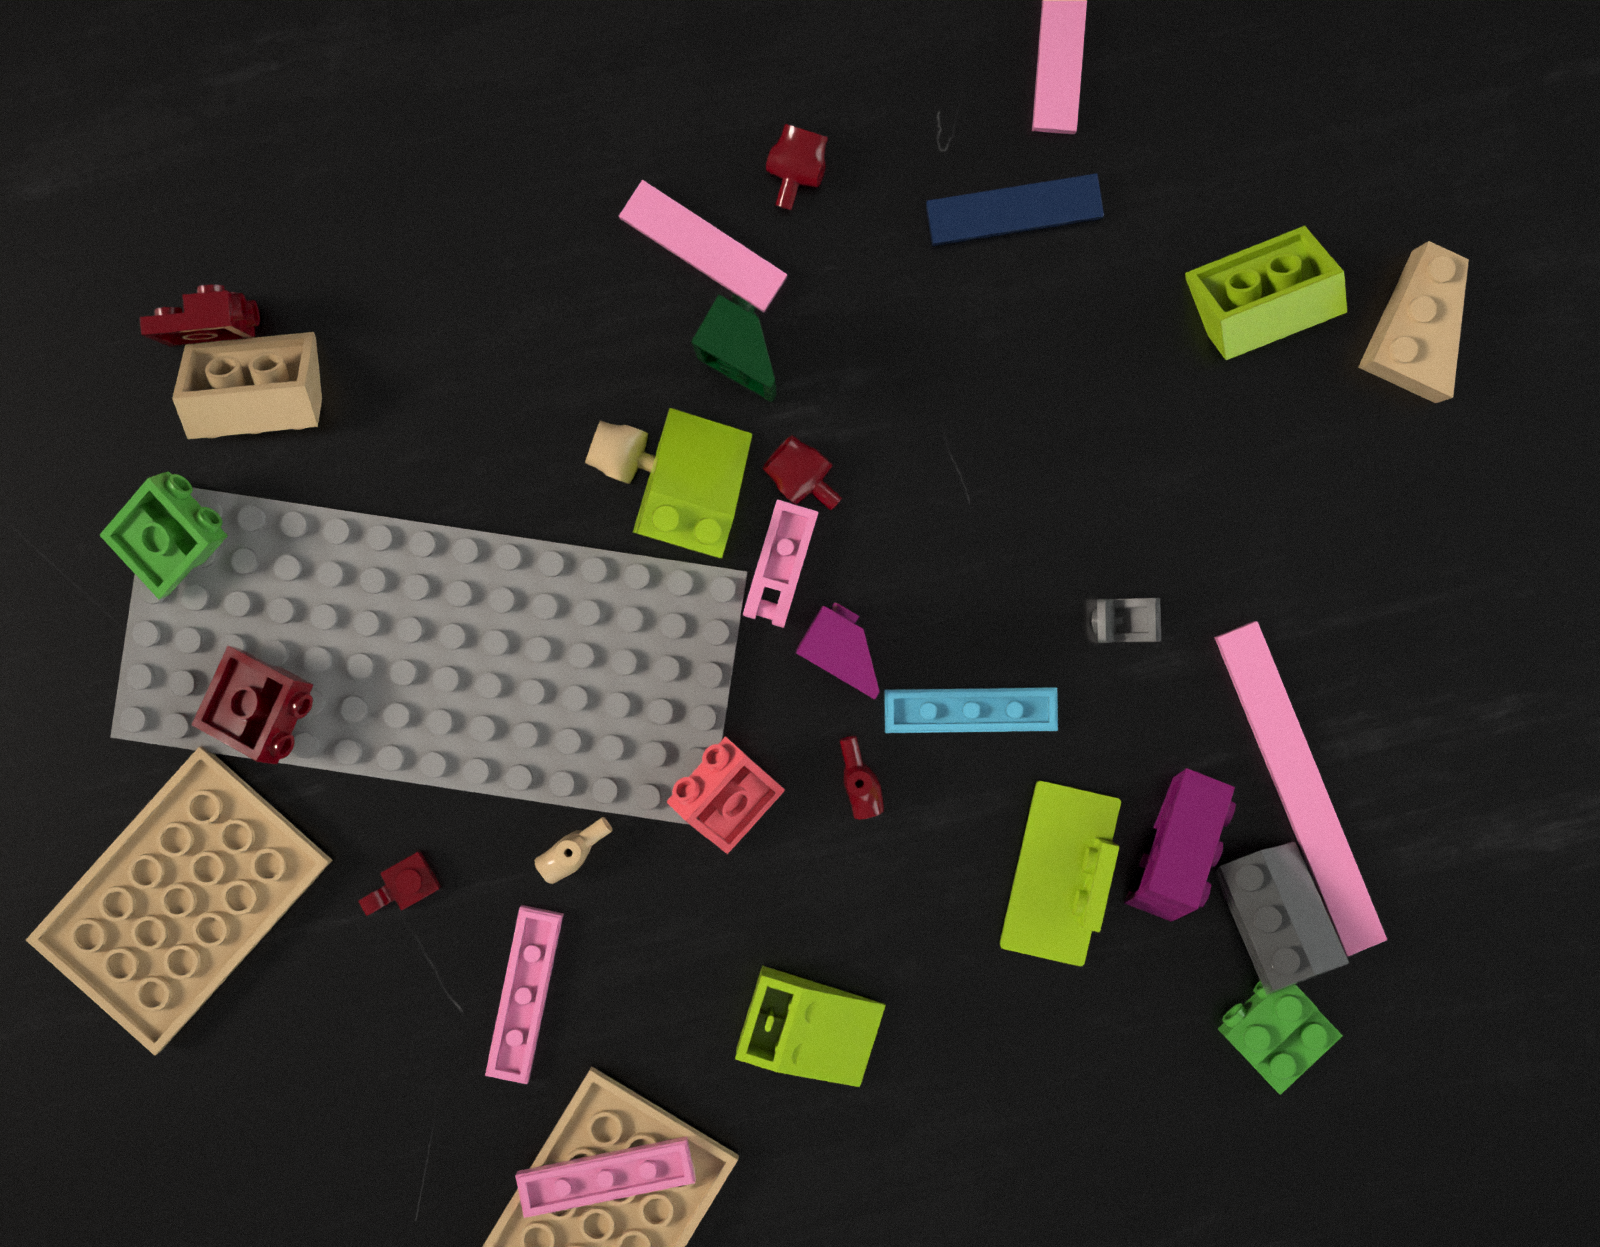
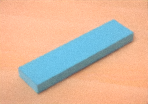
[884,687,1058,733]

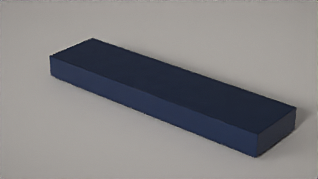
[926,173,1104,246]

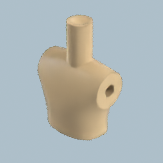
[585,421,655,484]
[535,817,613,884]

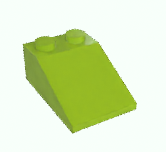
[633,408,752,559]

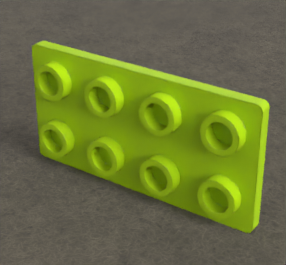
[1000,780,1121,966]

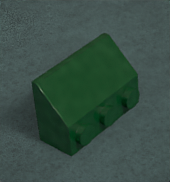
[691,294,776,402]

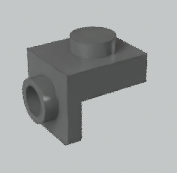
[1092,598,1161,643]

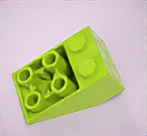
[735,966,886,1087]

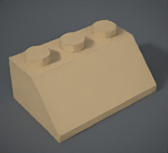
[172,332,322,439]

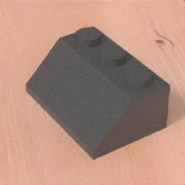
[1214,842,1349,995]

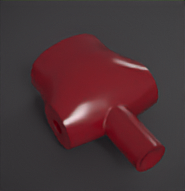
[766,124,828,210]
[763,435,842,510]
[840,736,884,820]

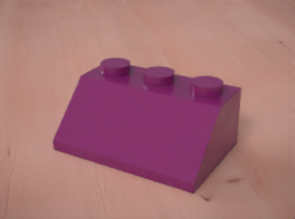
[796,603,880,699]

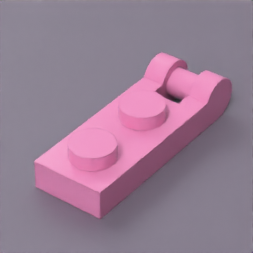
[743,500,818,628]

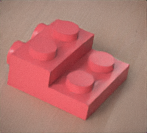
[666,736,785,854]

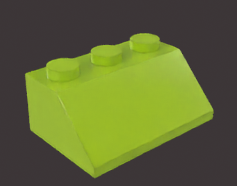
[1185,226,1347,360]

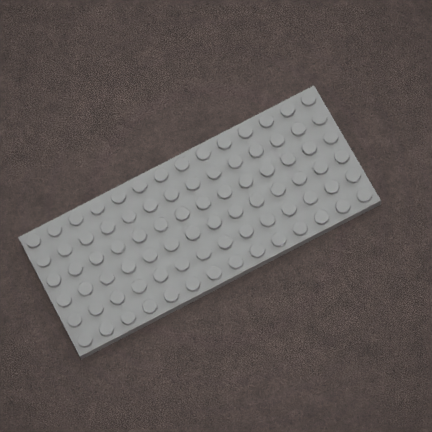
[110,488,748,825]

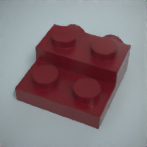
[140,285,260,347]
[191,645,313,764]

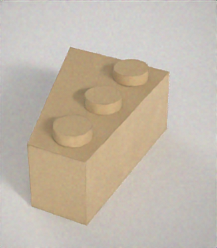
[1358,241,1469,403]

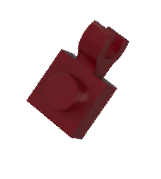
[358,850,441,916]

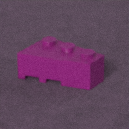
[1124,768,1236,922]

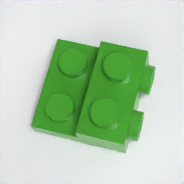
[100,471,228,600]
[1218,981,1342,1095]

